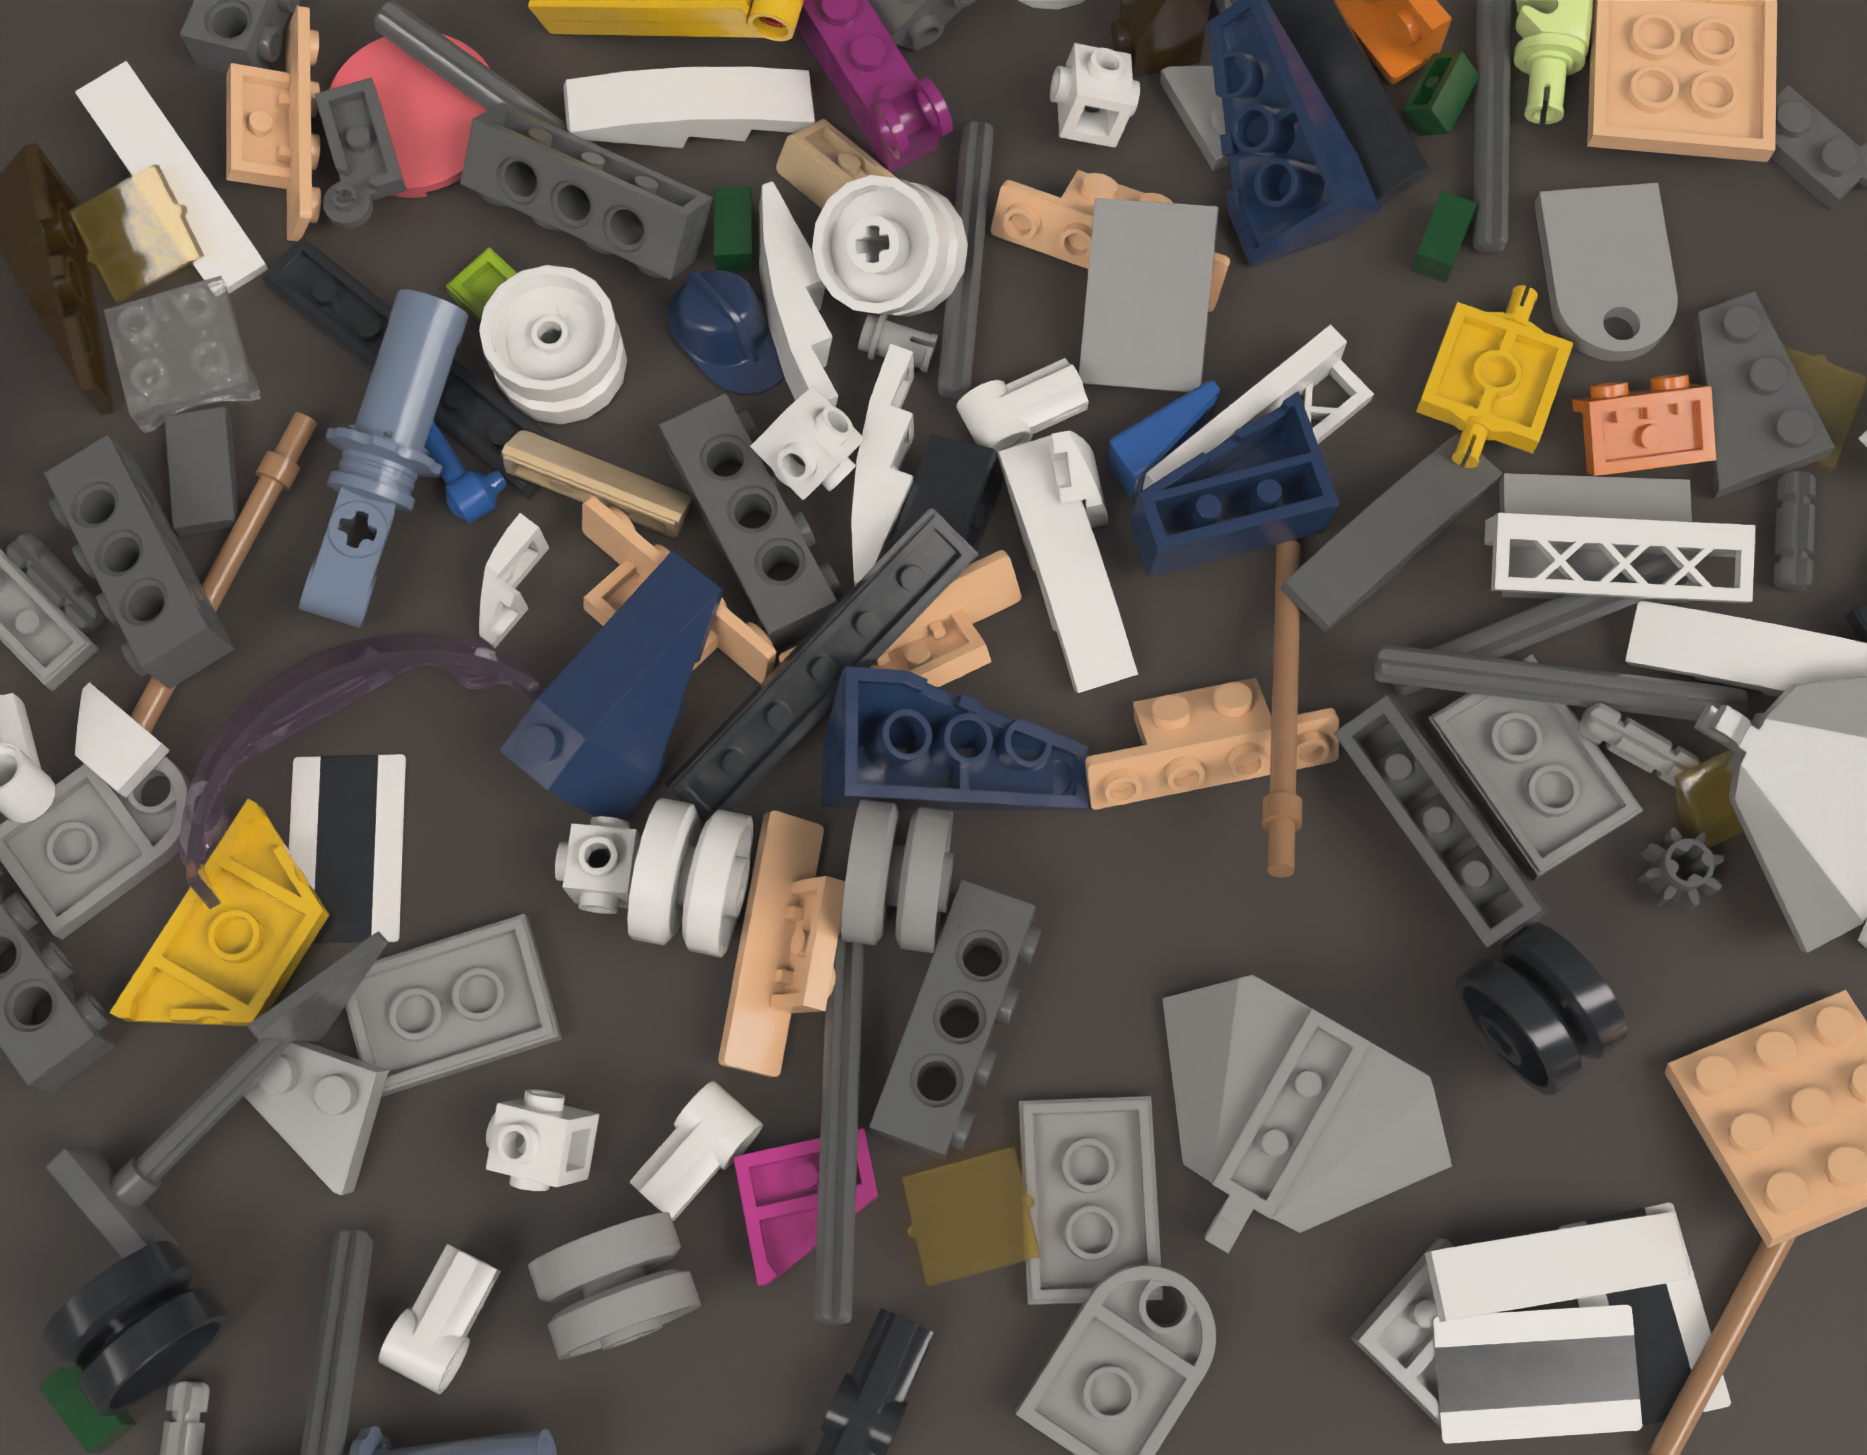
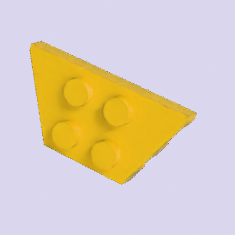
[109,799,329,1026]

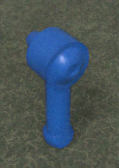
[424,420,507,525]

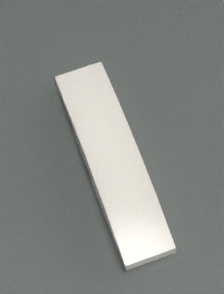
[75,61,269,300]
[563,67,815,148]
[757,181,838,407]
[851,344,914,586]
[997,435,1138,693]
[1625,601,1867,697]
[1425,1212,1690,1322]

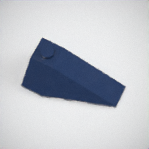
[1208,0,1381,266]
[500,550,724,822]
[822,666,1088,810]

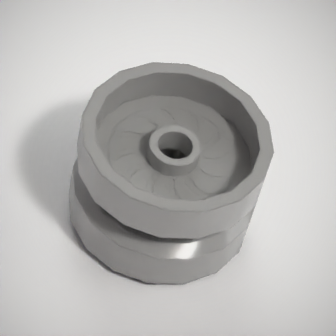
[841,799,954,953]
[528,1212,701,1360]

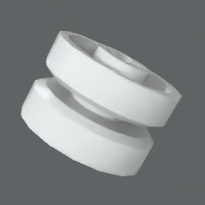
[812,175,968,317]
[479,265,627,424]
[627,798,753,958]

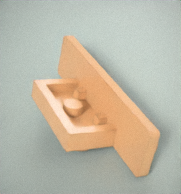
[226,5,321,242]
[991,170,1230,312]
[582,496,776,684]
[779,550,1022,687]
[1085,677,1339,810]
[718,811,845,1077]

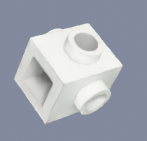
[1050,43,1140,148]
[750,385,865,500]
[555,816,641,914]
[486,1089,599,1191]

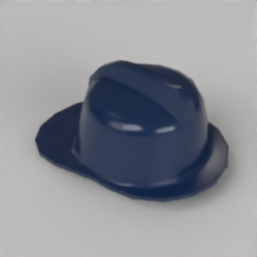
[667,269,785,395]

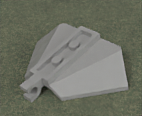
[1694,676,1867,953]
[1162,974,1452,1254]

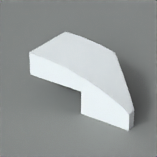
[1050,430,1108,528]
[479,513,549,648]
[75,682,170,798]

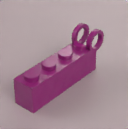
[796,0,953,173]

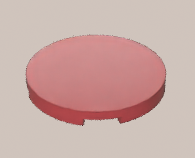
[329,34,489,198]

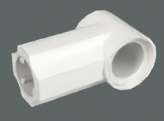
[956,358,1089,456]
[0,693,55,823]
[629,1081,763,1221]
[378,1244,501,1395]

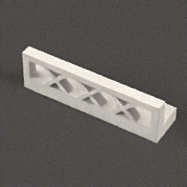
[1142,324,1374,491]
[1484,513,1756,603]

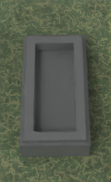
[164,407,240,536]

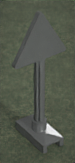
[46,931,388,1258]

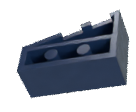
[1129,391,1340,578]

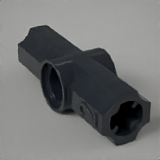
[815,1308,934,1455]

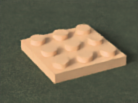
[1587,0,1777,162]
[1664,990,1867,1248]

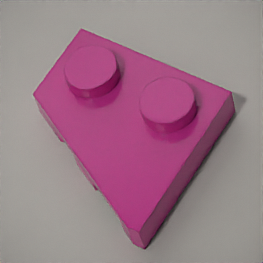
[733,1128,878,1287]

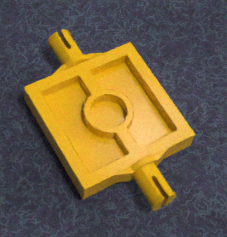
[1416,285,1573,468]

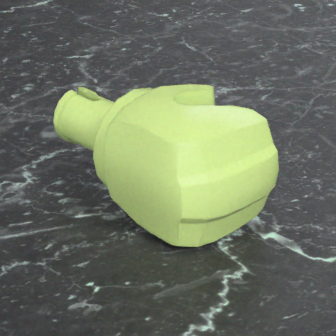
[1514,0,1593,124]

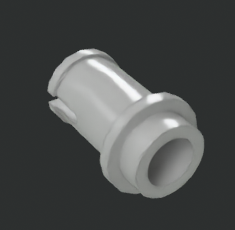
[858,314,938,373]

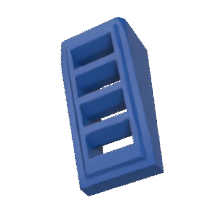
[1106,380,1220,499]

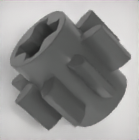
[1637,827,1725,912]

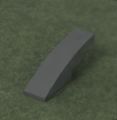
[1280,432,1503,632]

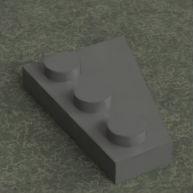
[1694,291,1835,499]

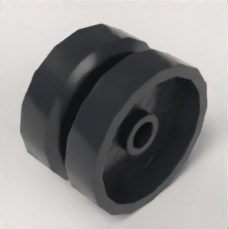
[1455,922,1629,1095]
[42,1240,229,1416]

